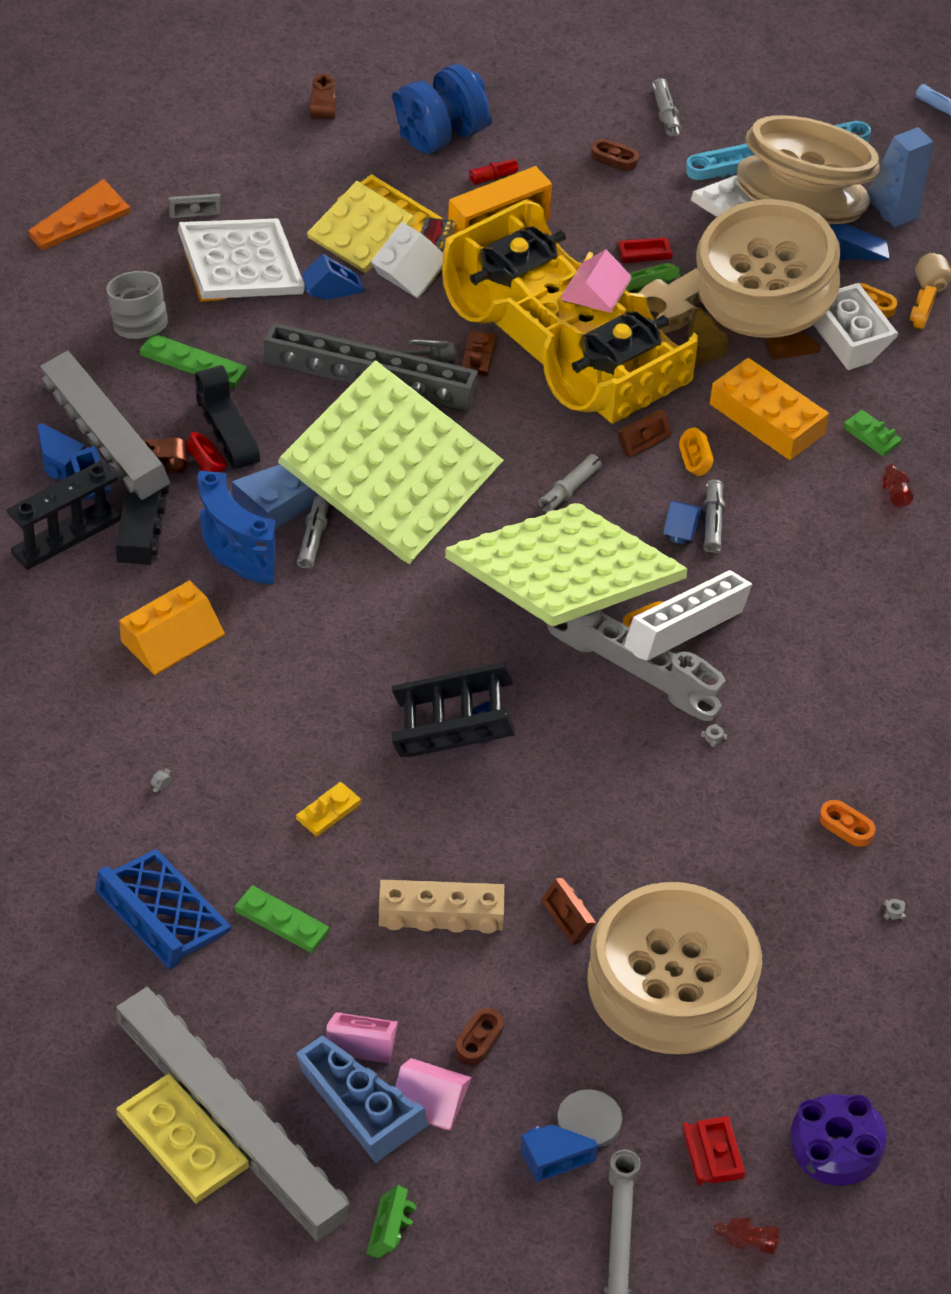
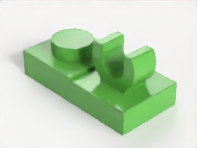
[843,410,902,457]
[366,1185,417,1258]

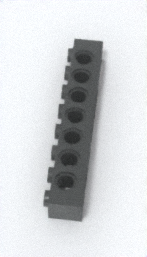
[264,322,478,412]

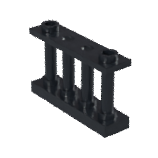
[6,460,121,570]
[392,662,515,757]

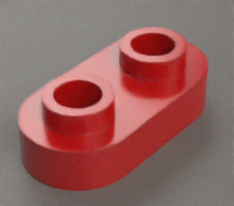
[185,432,227,473]

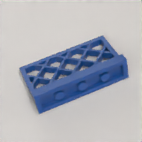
[95,849,231,970]

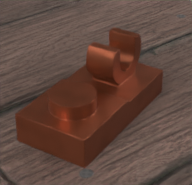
[461,331,496,376]
[617,409,672,457]
[541,878,596,945]

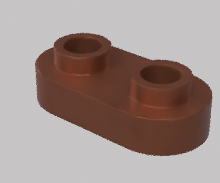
[591,139,639,171]
[455,1008,504,1065]

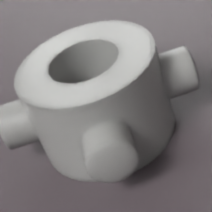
[701,724,727,747]
[151,769,172,793]
[883,899,906,921]

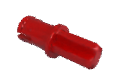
[469,159,519,185]

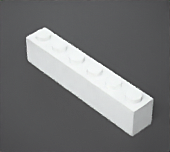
[624,570,752,661]

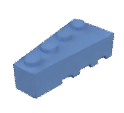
[868,127,934,227]
[232,464,319,529]
[296,1035,429,1163]

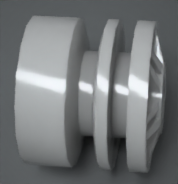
[106,271,168,339]

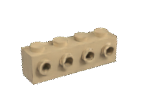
[379,880,504,934]

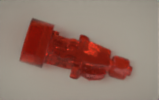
[883,464,913,507]
[714,1218,780,1254]

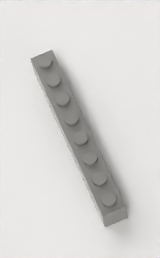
[40,350,170,500]

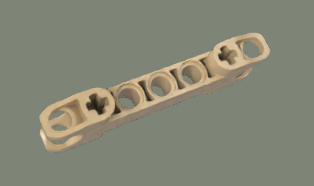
[638,268,702,334]

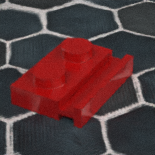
[682,1116,745,1186]

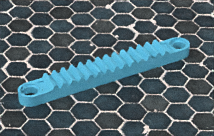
[686,121,871,180]

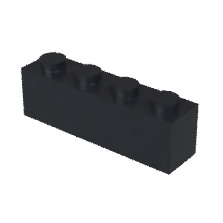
[116,466,170,565]

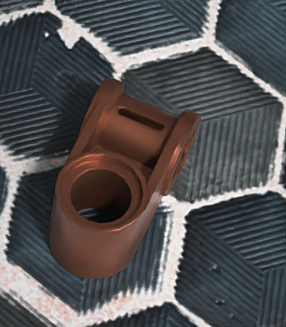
[310,74,336,119]
[143,437,188,474]

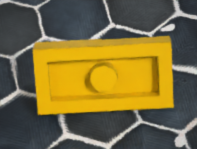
[296,782,361,837]

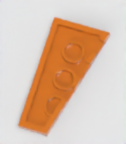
[28,179,131,251]

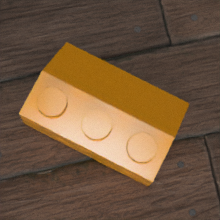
[119,580,225,676]

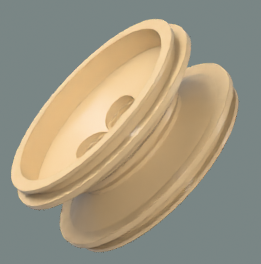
[737,115,880,224]
[696,199,840,338]
[587,882,762,1055]

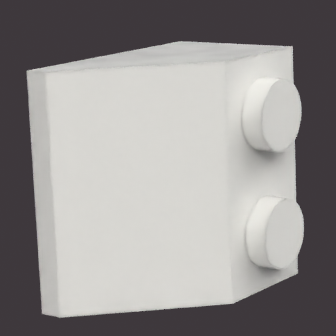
[371,222,443,299]

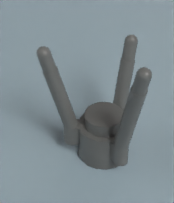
[397,339,456,364]

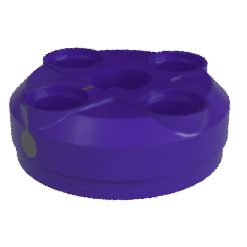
[790,1094,887,1186]

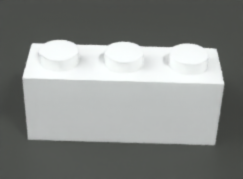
[814,283,898,370]

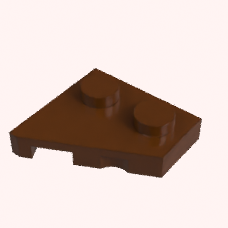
[762,331,821,360]

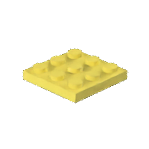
[307,181,415,273]

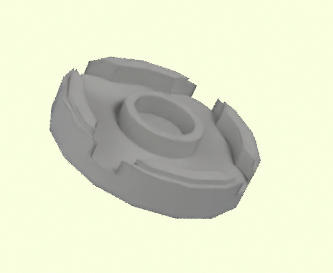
[557,1089,622,1147]

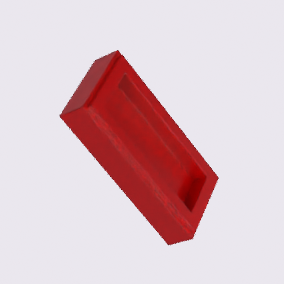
[617,237,673,263]

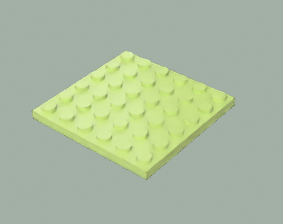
[278,360,504,564]
[445,503,687,627]

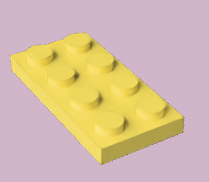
[116,1073,249,1204]

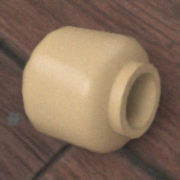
[915,253,951,292]

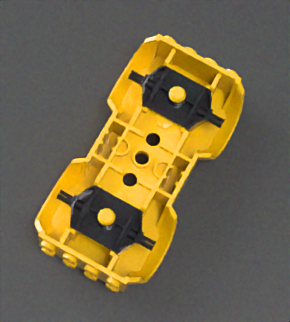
[442,199,698,424]

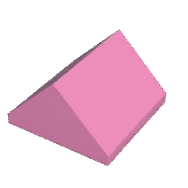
[562,249,631,313]
[326,1012,398,1064]
[395,1058,472,1131]

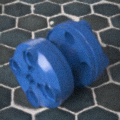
[392,63,492,154]

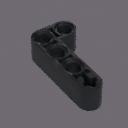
[195,365,260,469]

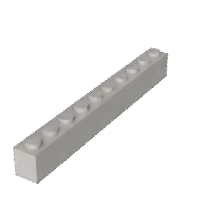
[116,987,349,1242]

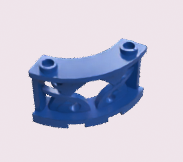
[198,471,276,585]

